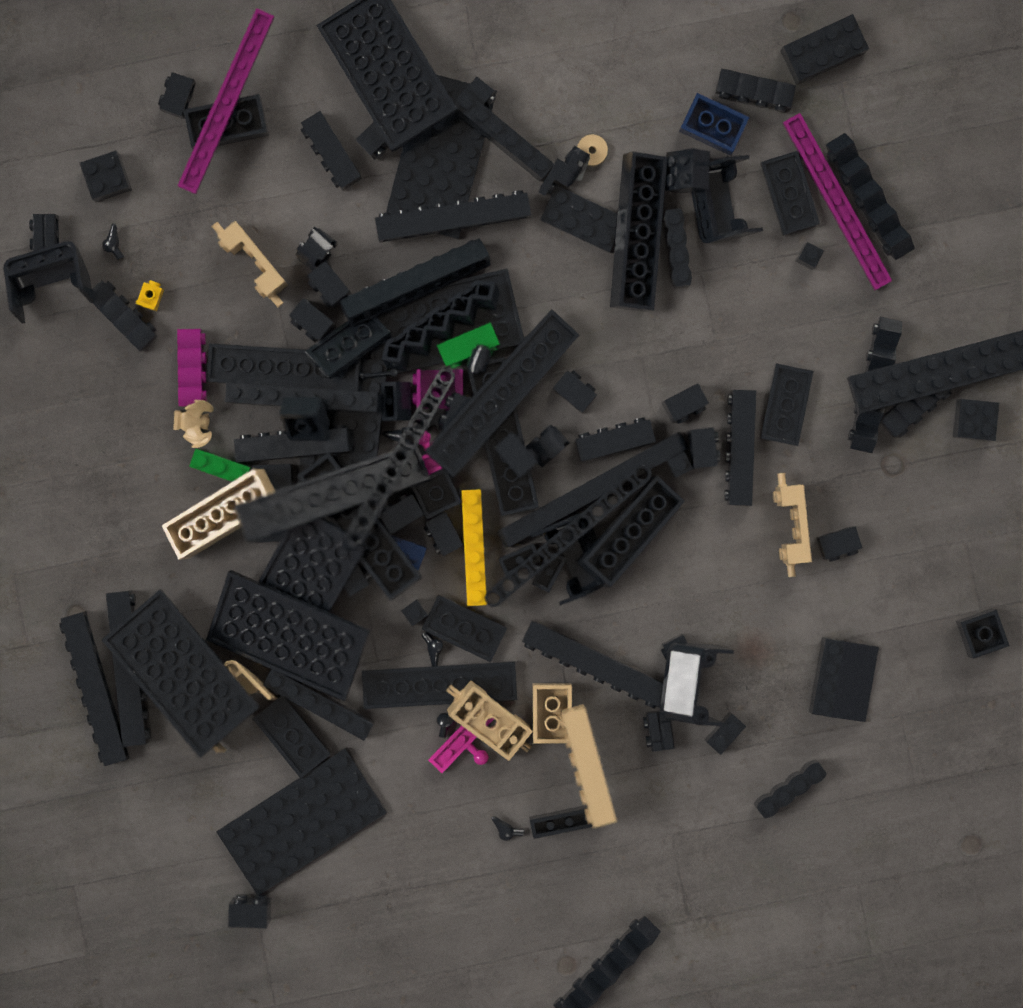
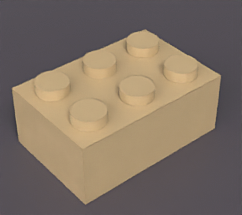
[533,683,572,743]

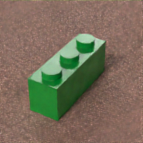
[437,323,500,369]
[189,449,252,482]

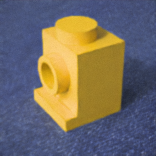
[136,280,164,311]

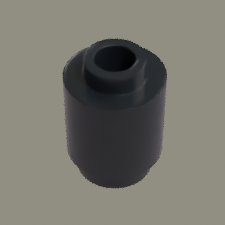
[467,344,491,374]

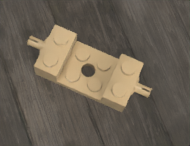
[212,221,288,308]
[773,473,812,577]
[446,680,533,761]

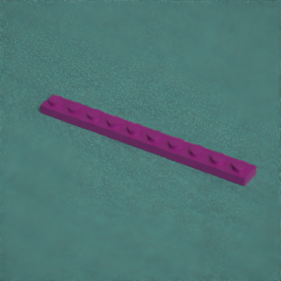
[177,8,275,195]
[782,113,892,291]

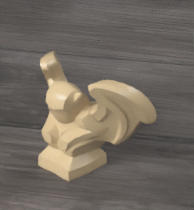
[173,400,214,448]

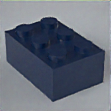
[679,93,750,156]

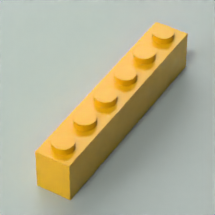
[461,489,487,606]

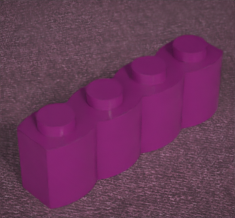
[177,329,207,407]

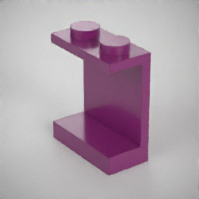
[413,369,463,409]

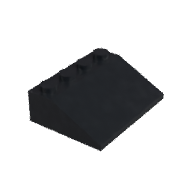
[809,637,879,722]

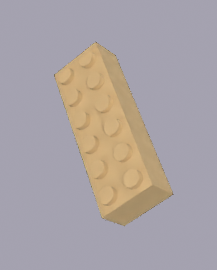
[162,469,275,560]
[559,704,616,828]

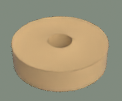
[577,135,608,166]

